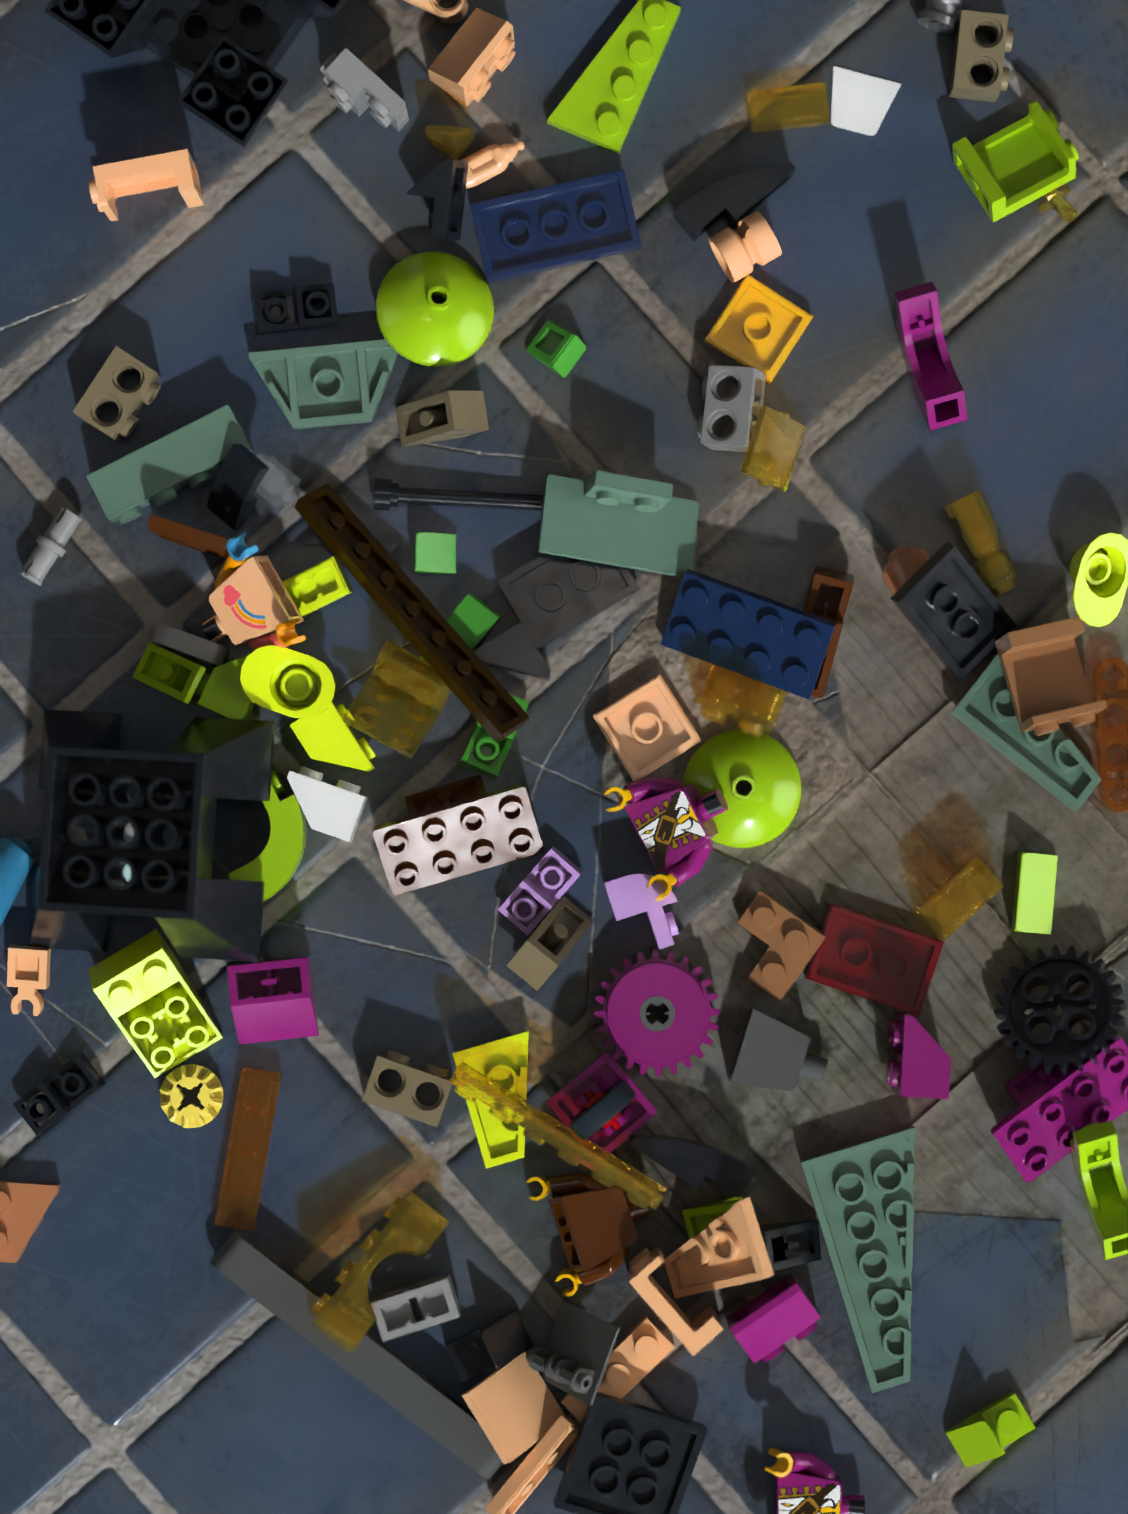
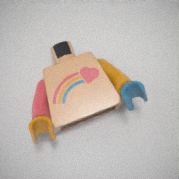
[202,532,306,650]

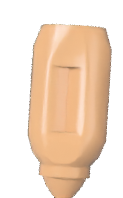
[462,141,525,189]

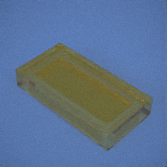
[747,82,830,133]

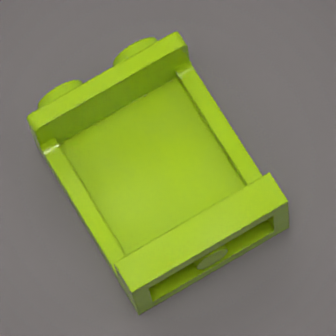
[952,100,1079,223]

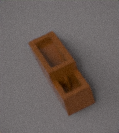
[803,565,854,699]

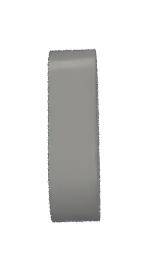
[151,622,228,666]

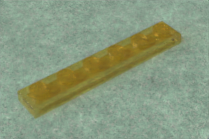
[449,1062,667,1210]

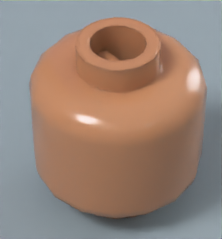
[881,546,930,595]

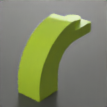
[228,770,307,902]
[1070,1120,1128,1260]

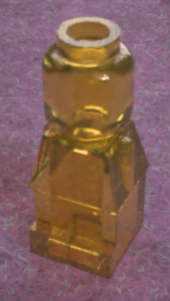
[945,489,1018,596]

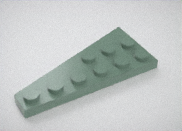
[800,1126,915,1393]

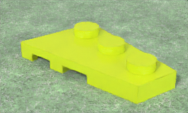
[452,1030,529,1169]

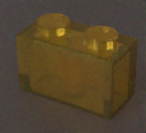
[913,856,1004,940]

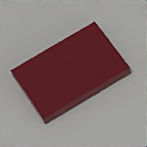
[805,903,944,1017]

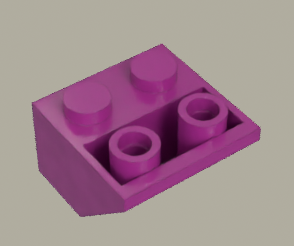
[227,956,319,1044]
[886,1012,951,1099]

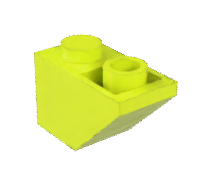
[290,701,376,772]

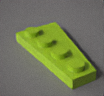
[547,0,681,154]

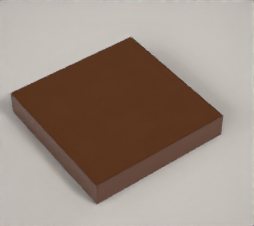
[147,514,228,559]

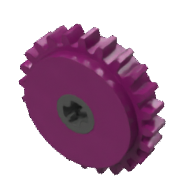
[594,949,720,1077]

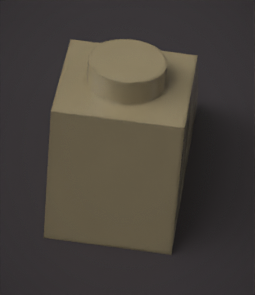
[396,390,489,446]
[507,896,594,991]

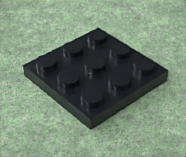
[553,1392,708,1514]

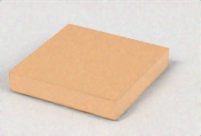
[592,674,701,782]
[461,1351,565,1464]

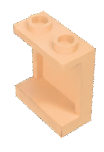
[88,149,204,222]
[627,1246,724,1356]

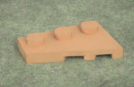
[664,1196,774,1298]

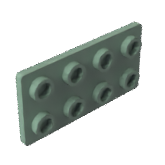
[537,470,699,578]

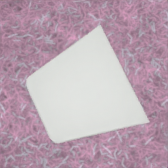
[831,66,901,136]

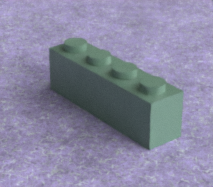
[86,404,253,524]

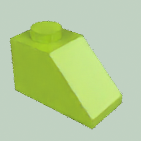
[196,656,255,720]

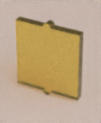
[741,406,806,492]

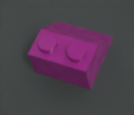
[725,1273,821,1363]

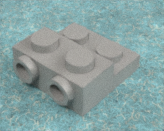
[320,48,409,132]

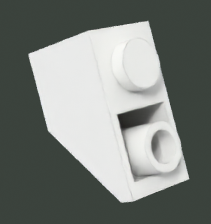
[287,766,367,842]

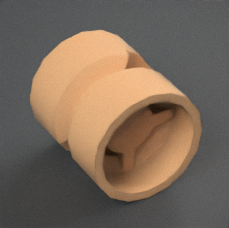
[708,210,782,283]

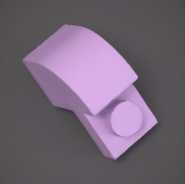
[604,874,679,949]

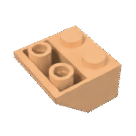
[428,7,516,108]

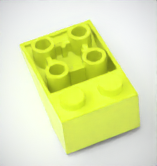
[88,929,223,1078]

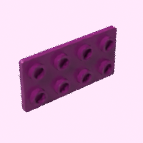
[991,1037,1128,1183]

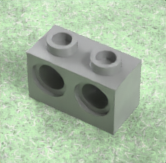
[697,365,766,453]
[370,1273,461,1342]

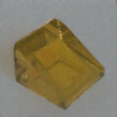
[425,125,475,160]

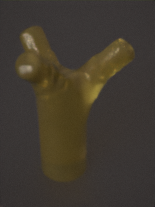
[1038,187,1077,222]

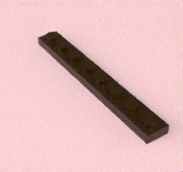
[294,483,530,743]

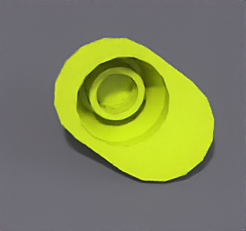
[1069,532,1128,627]
[240,645,335,719]

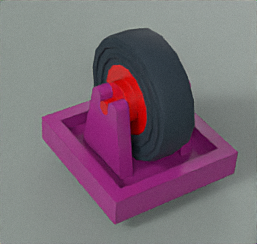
[546,1050,658,1164]

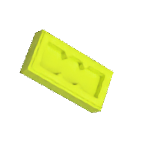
[282,556,354,617]

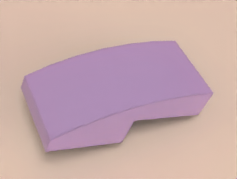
[498,846,583,936]

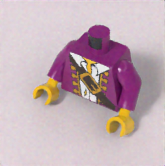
[601,776,728,901]
[765,1447,865,1514]

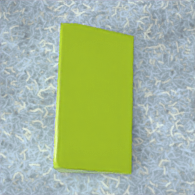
[1011,852,1058,935]

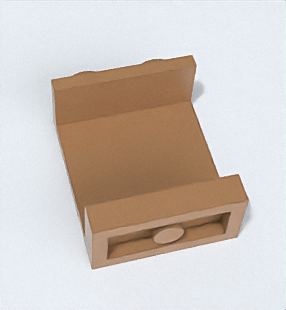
[995,617,1107,736]

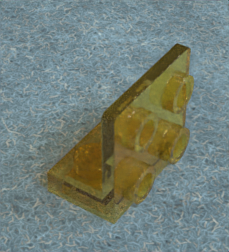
[343,640,452,758]
[694,664,788,738]

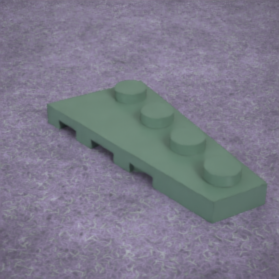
[950,653,1102,812]

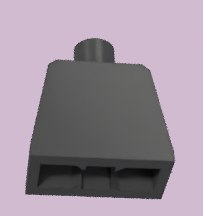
[728,1007,828,1091]

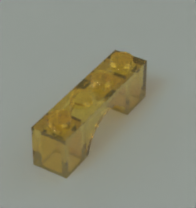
[311,1192,450,1355]

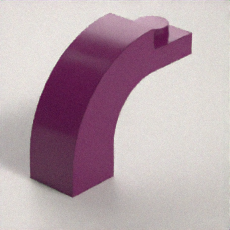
[894,281,968,431]

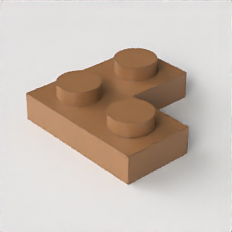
[738,890,827,1002]

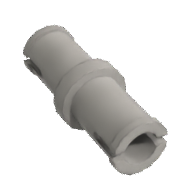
[19,506,82,587]

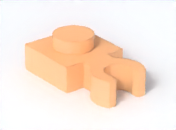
[7,944,51,1016]

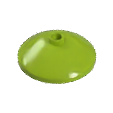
[376,252,494,367]
[683,729,801,848]

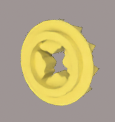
[159,1064,224,1128]

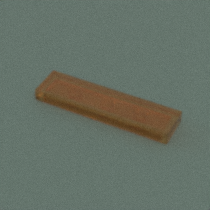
[214,1066,283,1231]

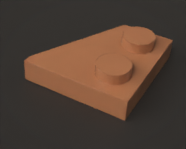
[0,1180,60,1263]

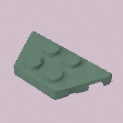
[249,339,399,430]

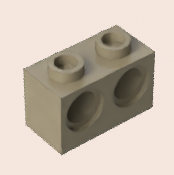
[948,10,1014,102]
[72,346,161,443]
[362,1049,454,1127]

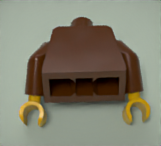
[526,1172,650,1297]

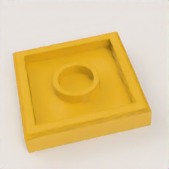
[704,274,813,384]

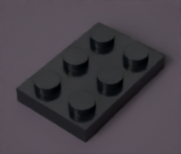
[890,542,1016,680]
[497,553,640,650]

